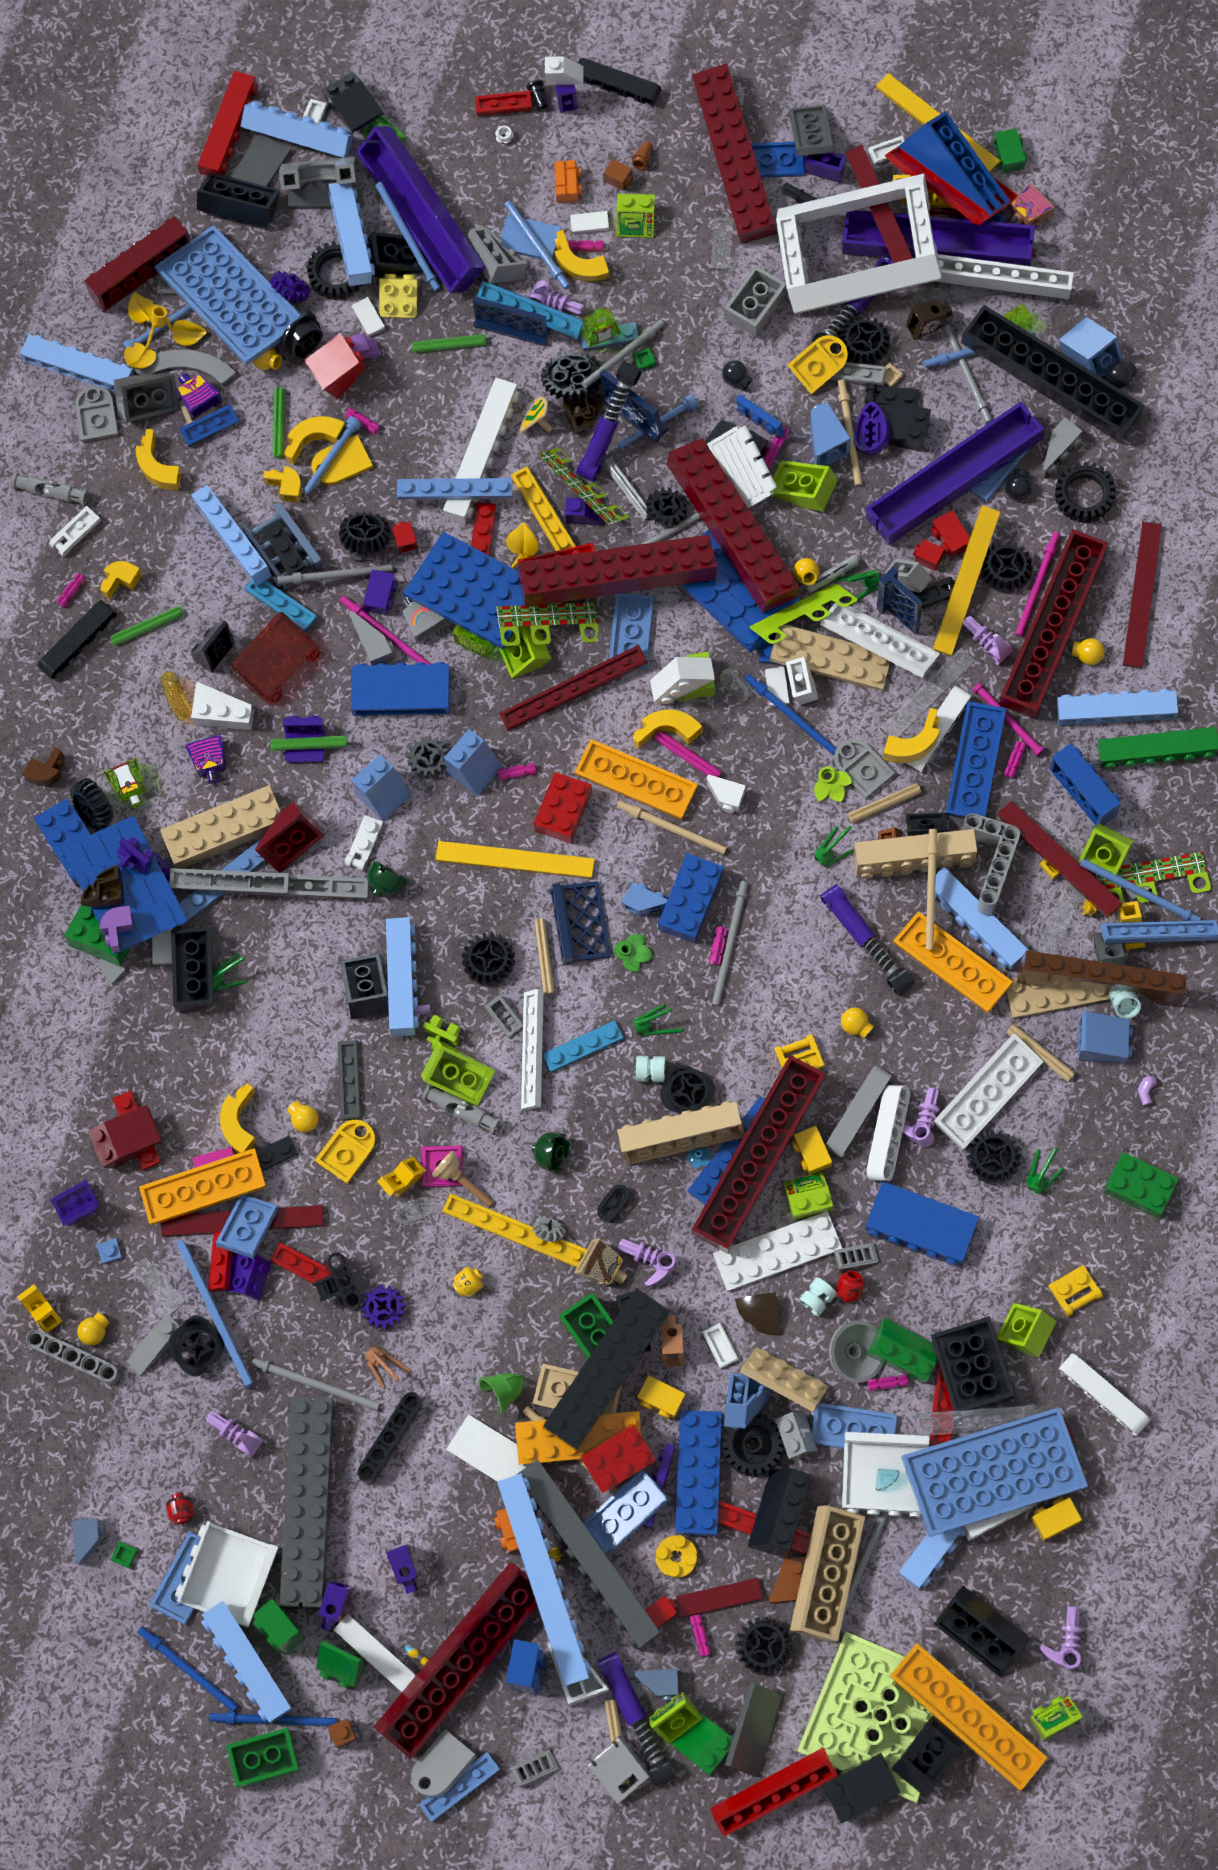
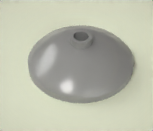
[829,1320,883,1383]

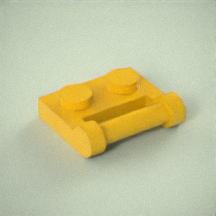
[774,1034,824,1070]
[1048,1265,1103,1317]

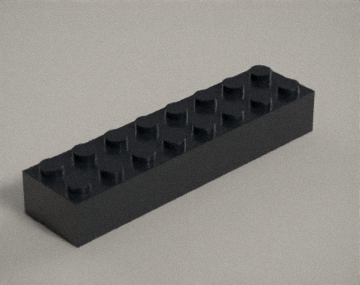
[542,1288,671,1451]

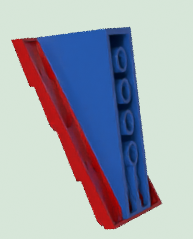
[884,111,1019,225]

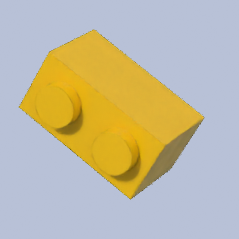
[791,1126,832,1175]
[637,1375,686,1420]
[1031,1497,1082,1541]

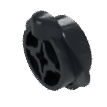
[281,309,323,365]
[660,1065,715,1114]
[168,1315,224,1377]

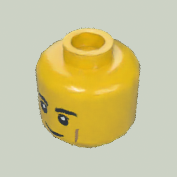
[453,1267,484,1297]

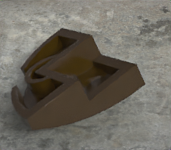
[562,390,602,434]
[80,865,124,907]
[735,1292,781,1335]

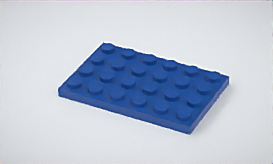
[403,531,524,650]

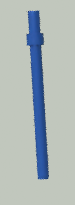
[744,674,837,755]
[137,1626,238,1712]
[209,1711,336,1726]

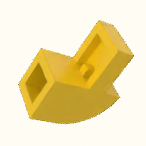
[263,466,302,503]
[100,561,142,599]
[1117,901,1145,950]
[377,1156,426,1197]
[17,1284,62,1334]

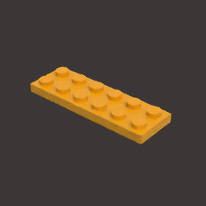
[574,739,698,820]
[893,911,1013,1014]
[139,1148,267,1226]
[515,1411,642,1465]

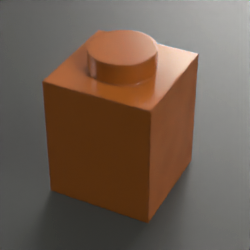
[603,159,634,191]
[328,1718,357,1748]

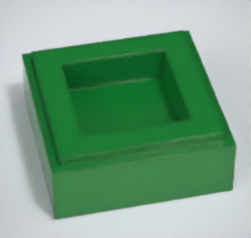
[632,347,657,370]
[111,1541,139,1569]

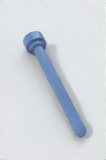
[121,305,193,350]
[617,394,698,450]
[304,416,362,494]

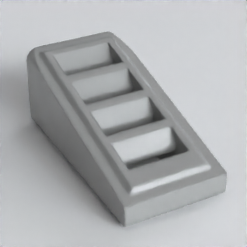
[483,995,523,1038]
[834,1243,879,1272]
[510,1749,559,1788]

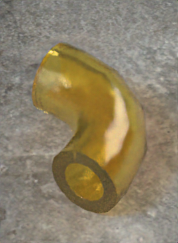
[160,671,193,721]

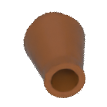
[632,141,653,170]

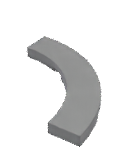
[132,350,237,386]

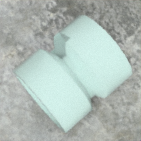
[1109,986,1141,1019]
[636,1056,665,1083]
[798,1277,837,1316]

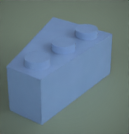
[724,1373,770,1429]

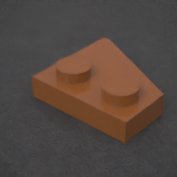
[769,1557,806,1603]

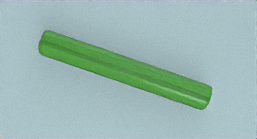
[412,334,486,353]
[273,387,285,458]
[110,606,183,646]
[270,736,348,751]

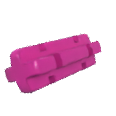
[568,240,604,252]
[345,408,380,434]
[57,573,86,608]
[1004,741,1026,779]
[498,763,536,780]
[709,926,727,965]
[867,1375,908,1391]
[690,1615,711,1657]

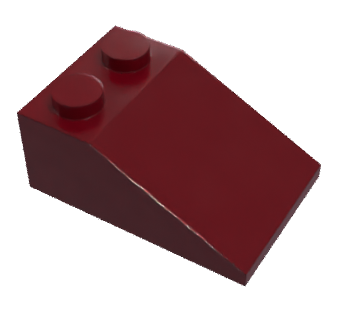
[255,801,324,873]
[88,1105,162,1169]

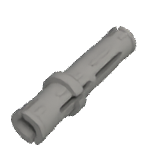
[804,555,859,595]

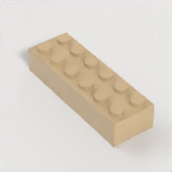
[160,785,281,869]
[854,829,977,879]
[617,1101,745,1165]
[790,1506,865,1642]

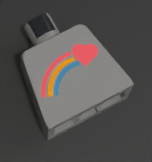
[402,598,447,643]

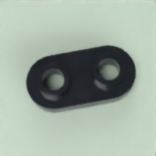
[597,1185,630,1222]

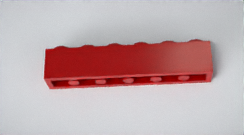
[197,71,258,175]
[711,1747,838,1837]

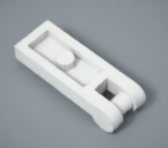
[49,506,101,557]
[344,815,383,871]

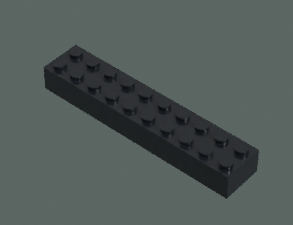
[961,305,1145,443]

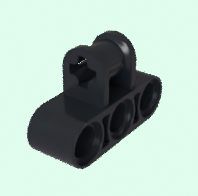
[312,1252,362,1309]

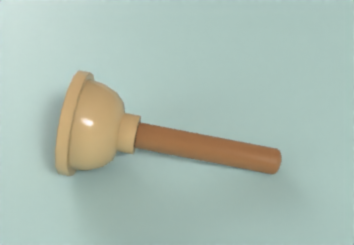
[432,1151,493,1207]

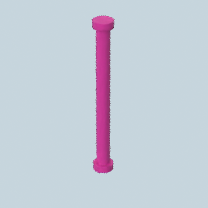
[972,682,1045,757]

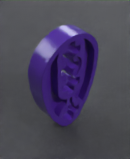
[854,402,891,455]

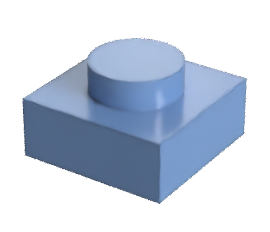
[97,1238,122,1264]

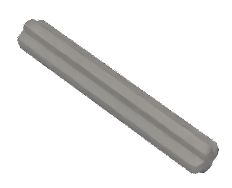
[603,457,650,520]

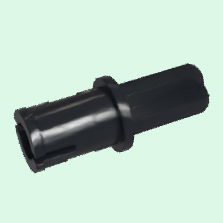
[781,183,818,203]

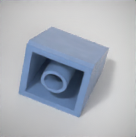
[1059,317,1124,379]
[810,402,850,466]
[444,729,502,796]
[351,754,411,821]
[1078,1011,1133,1063]

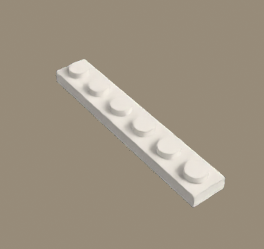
[521,989,543,1110]

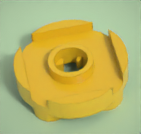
[656,1535,697,1578]

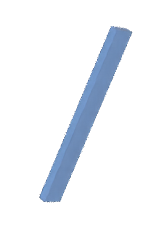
[176,1240,254,1389]

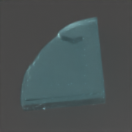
[876,1469,900,1491]

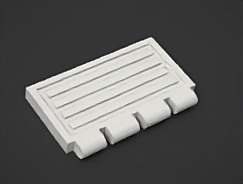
[707,425,777,509]

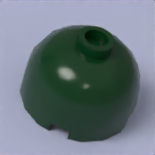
[367,860,407,897]
[532,1132,570,1173]

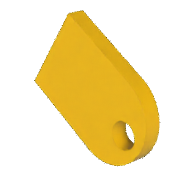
[787,335,848,394]
[311,434,373,485]
[314,1120,375,1184]

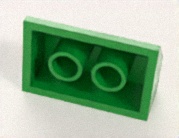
[866,1318,937,1383]

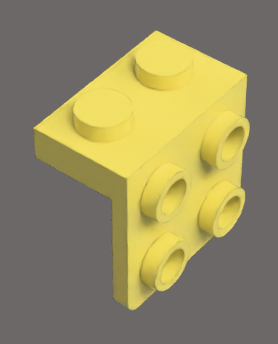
[379,274,420,318]

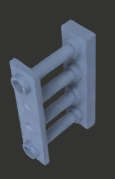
[241,502,323,590]

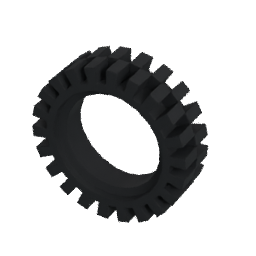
[307,241,363,300]
[1055,462,1116,523]

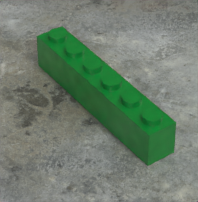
[1097,727,1218,770]

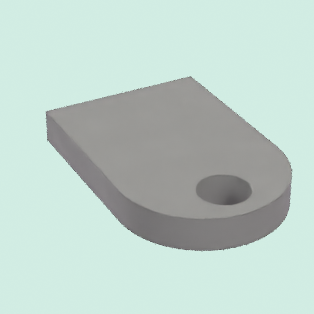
[75,386,119,442]
[834,739,895,799]
[411,1729,477,1798]

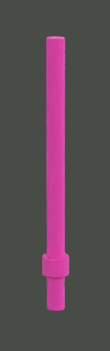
[1015,532,1061,637]
[340,596,431,664]

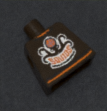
[906,300,952,340]

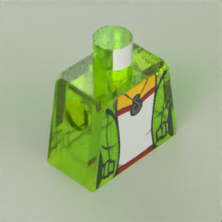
[581,307,622,348]
[103,757,147,808]

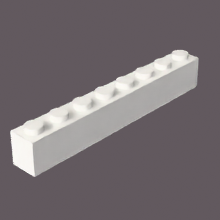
[936,254,1074,299]
[443,378,520,524]

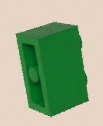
[993,128,1028,173]

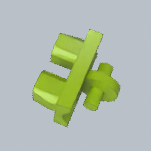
[423,1015,461,1050]

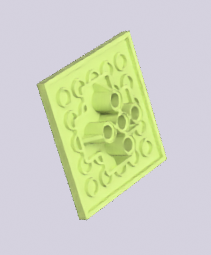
[797,1632,964,1803]

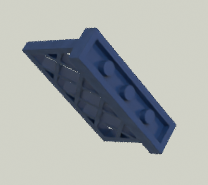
[472,296,551,347]
[600,369,669,443]
[877,567,922,634]
[550,881,611,965]

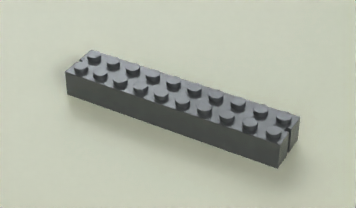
[280,1397,335,1610]
[517,1459,661,1651]

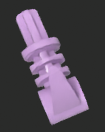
[529,280,584,315]
[963,616,1013,665]
[902,1088,939,1148]
[618,1239,676,1287]
[206,1411,264,1458]
[1040,1606,1083,1670]

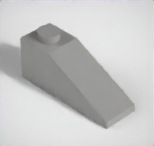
[349,611,395,665]
[126,1314,180,1376]

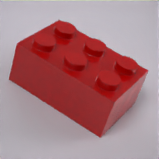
[533,772,592,844]
[580,1423,656,1493]

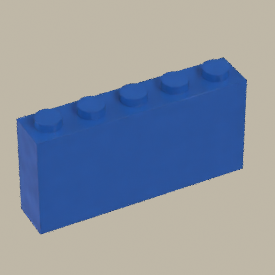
[351,662,450,716]
[865,1181,979,1267]

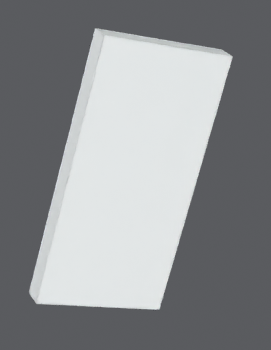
[446,1414,530,1481]

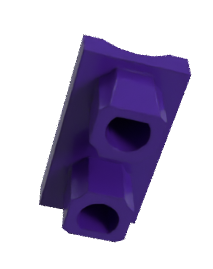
[117,837,154,874]

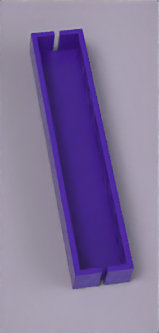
[356,126,485,293]
[842,210,1035,267]
[866,401,1044,545]

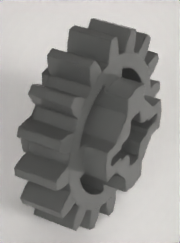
[406,736,448,779]

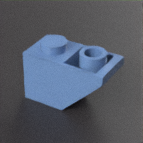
[621,882,667,916]

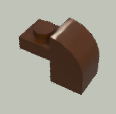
[22,747,65,787]

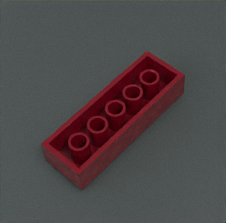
[84,216,191,313]

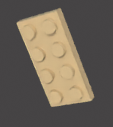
[740,1347,829,1412]
[533,1363,623,1414]

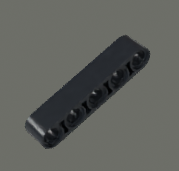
[577,58,662,107]
[37,600,117,680]
[357,1392,422,1484]

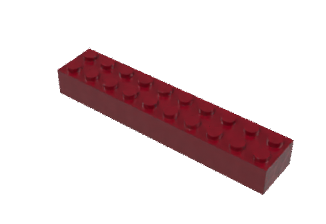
[692,63,777,244]
[667,438,799,613]
[999,529,1109,719]
[518,534,717,607]
[691,1055,826,1254]
[373,1562,537,1760]

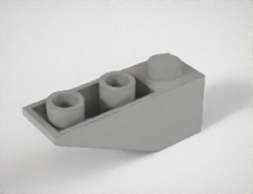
[1042,418,1083,478]

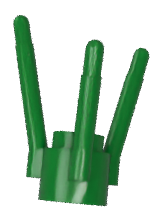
[835,569,880,606]
[813,826,854,867]
[213,953,247,992]
[633,1004,684,1037]
[1026,1147,1064,1195]

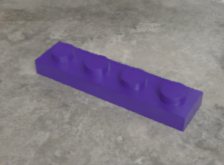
[643,1444,675,1529]

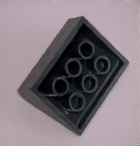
[930,1316,1017,1415]

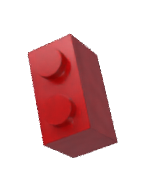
[931,510,970,558]

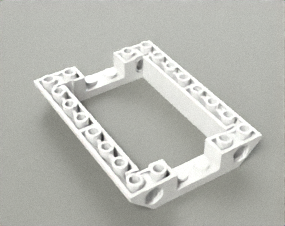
[776,174,942,314]

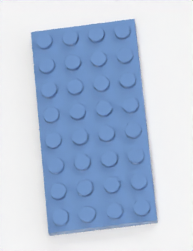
[154,225,300,366]
[901,1407,1088,1537]

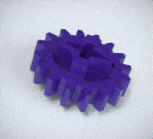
[270,271,311,303]
[361,1285,406,1330]

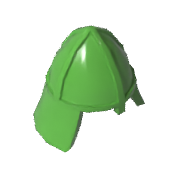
[478,1373,525,1415]

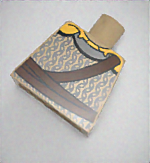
[574,1239,627,1285]

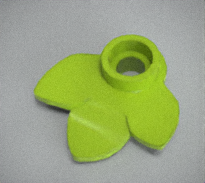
[814,766,852,802]

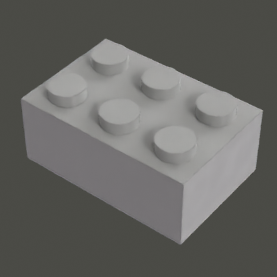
[724,265,787,337]

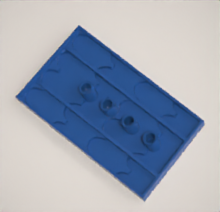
[681,530,800,653]
[61,815,187,954]

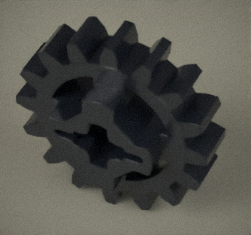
[646,487,688,527]

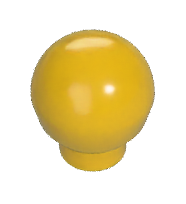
[252,347,282,370]
[793,558,819,585]
[1072,638,1105,665]
[841,1007,874,1038]
[287,1101,319,1133]
[77,1312,110,1346]

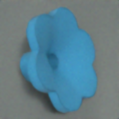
[686,1147,711,1168]

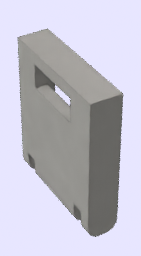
[587,1736,652,1804]

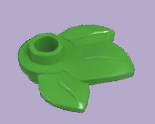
[614,934,653,972]

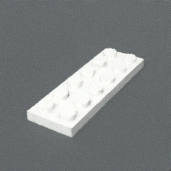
[820,600,940,678]
[933,1034,1044,1150]
[713,1211,842,1292]

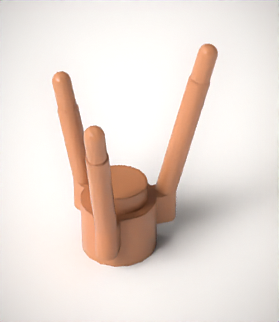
[365,1346,411,1390]

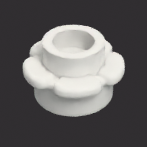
[495,126,514,144]

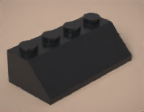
[197,172,280,228]
[171,927,214,1013]
[747,1468,812,1559]
[934,1585,1031,1678]

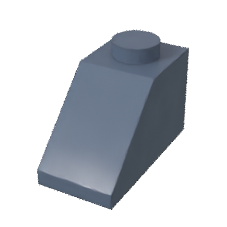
[72,1518,105,1565]
[635,1669,679,1701]

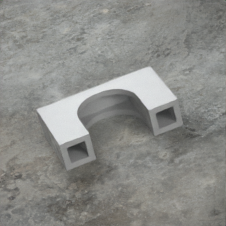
[279,156,357,190]

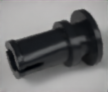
[526,80,549,110]

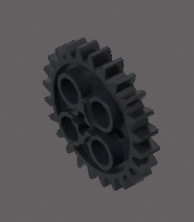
[541,351,602,402]

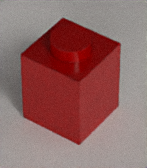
[392,522,418,554]
[913,539,944,571]
[645,1596,678,1629]

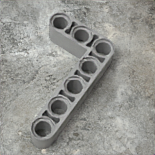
[962,814,1020,915]

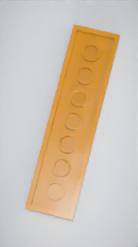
[889,1643,1048,1791]

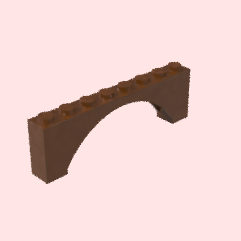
[1016,950,1187,1007]

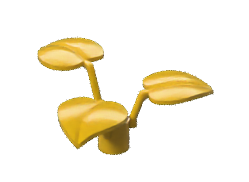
[124,292,207,369]
[506,522,538,569]

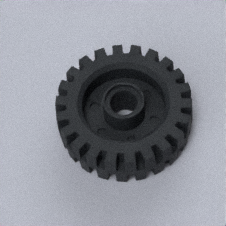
[722,1413,784,1477]

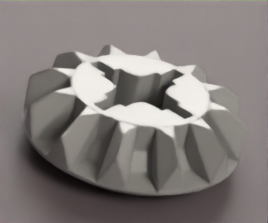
[533,1216,566,1242]

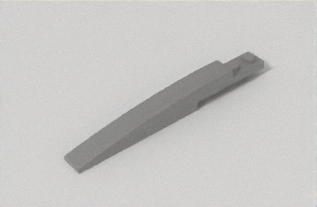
[169,868,369,899]

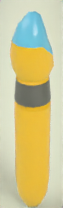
[405,1645,429,1666]

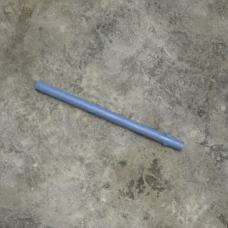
[375,182,441,291]
[1079,859,1201,921]

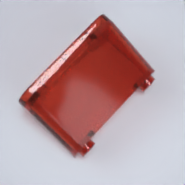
[232,612,321,706]

